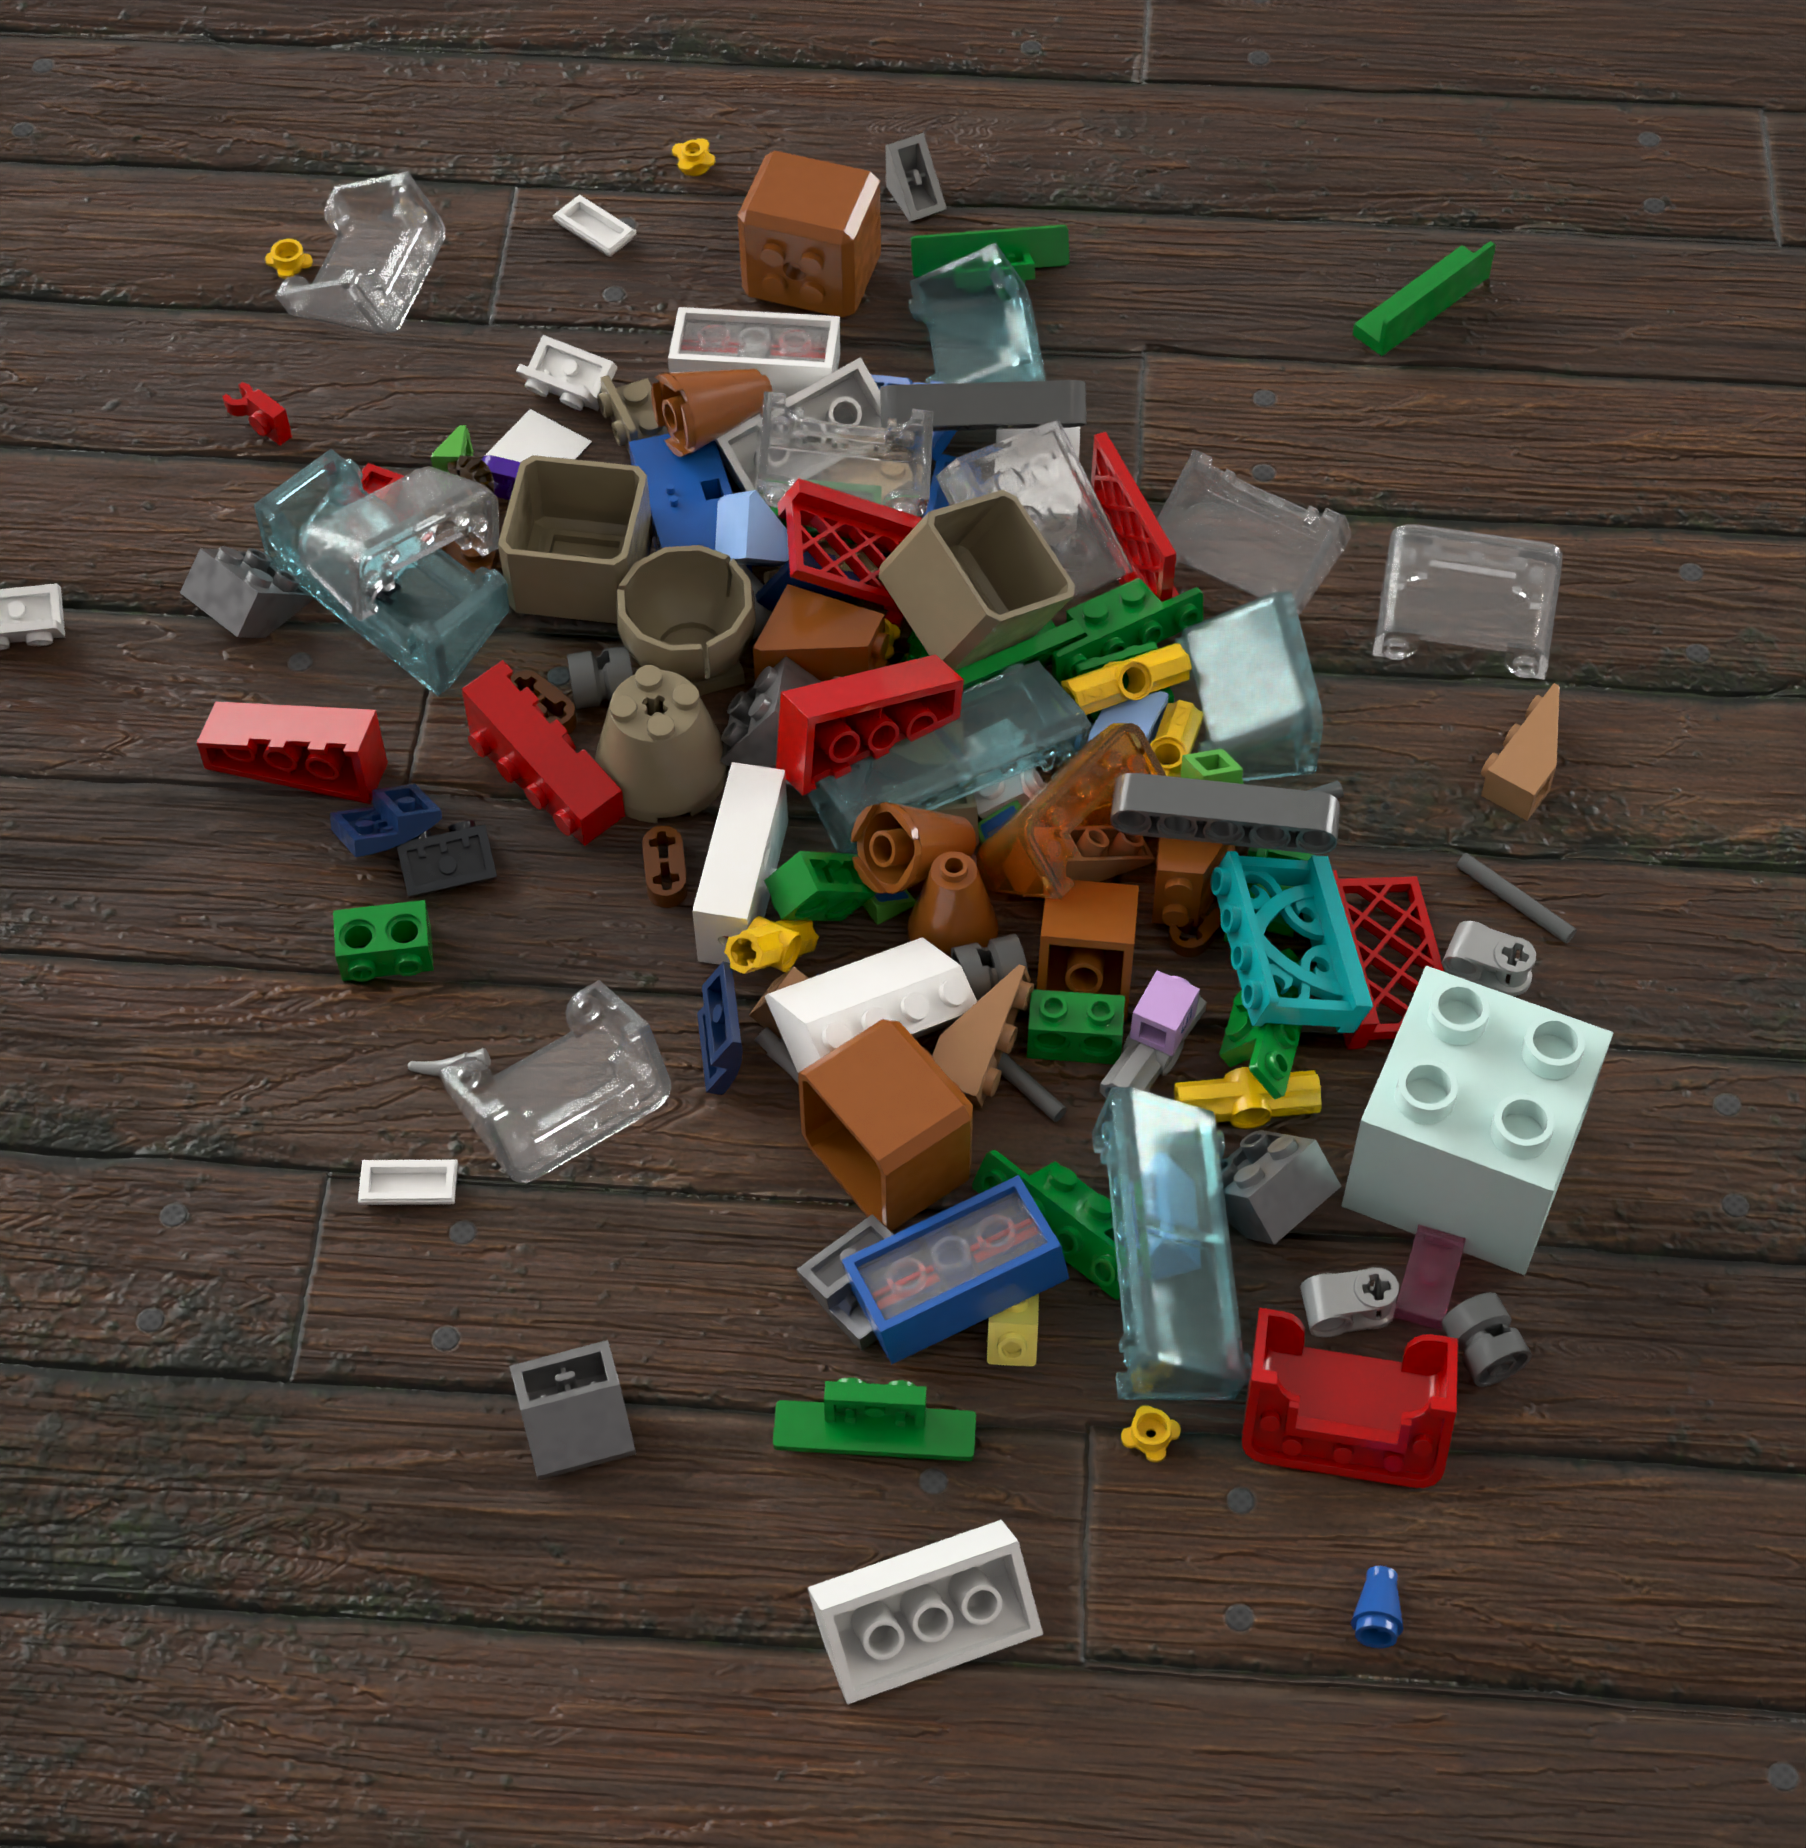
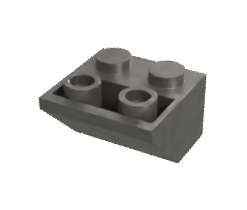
[180,546,313,638]
[720,656,821,766]
[1194,1130,1341,1245]
[510,1340,636,1480]

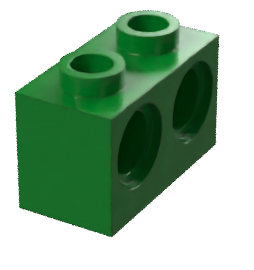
[764,851,877,921]
[333,900,434,981]
[1027,989,1125,1064]

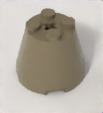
[595,665,728,823]

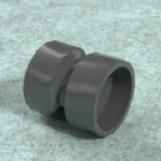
[567,646,632,710]
[951,933,1028,1002]
[1441,1292,1532,1387]

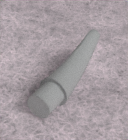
[755,1027,799,1084]
[408,1048,491,1077]

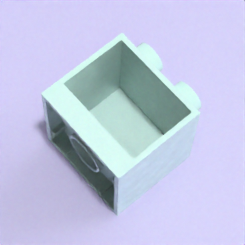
[1342,966,1614,1275]

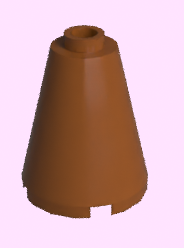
[651,369,773,457]
[851,802,976,894]
[908,852,999,958]

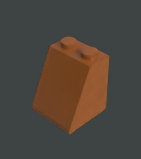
[753,584,890,682]
[1152,837,1247,927]
[1037,878,1139,1022]

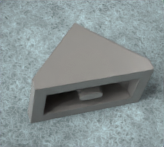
[886,133,947,222]

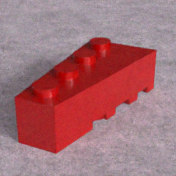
[776,654,964,796]
[461,660,625,846]
[196,702,388,804]

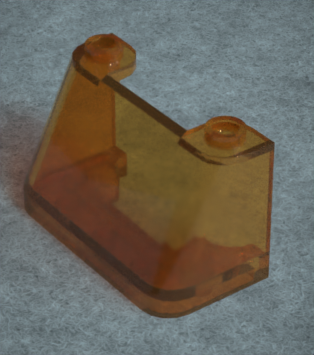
[976,722,1167,900]

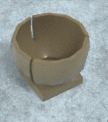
[616,545,756,696]

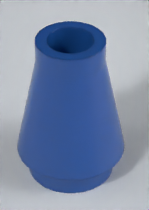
[1351,1566,1404,1648]

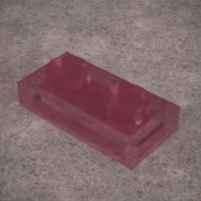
[1393,1225,1466,1330]

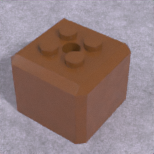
[738,151,881,318]
[798,1019,973,1231]

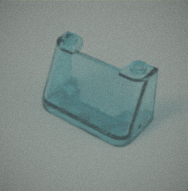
[908,243,1046,384]
[1175,591,1323,781]

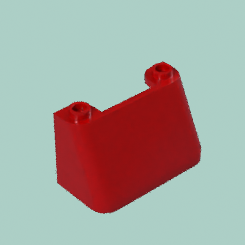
[1242,1307,1458,1488]

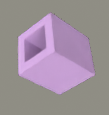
[1130,970,1200,1056]

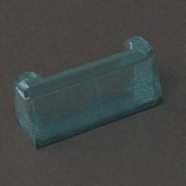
[254,449,510,696]
[807,660,1092,854]
[1092,1087,1251,1400]

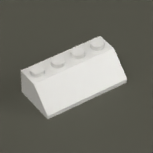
[715,357,899,506]
[764,937,977,1073]
[807,1520,1043,1704]

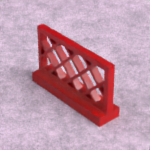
[1077,432,1179,602]
[777,478,923,610]
[1332,870,1445,1049]

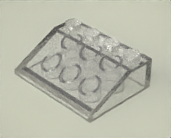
[936,419,1133,604]

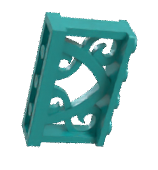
[1210,851,1373,1033]

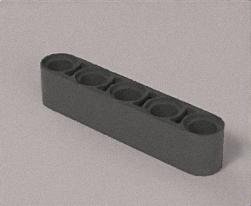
[880,380,1087,432]
[1110,773,1340,854]

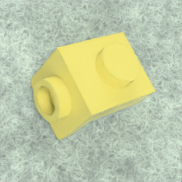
[987,1294,1039,1367]

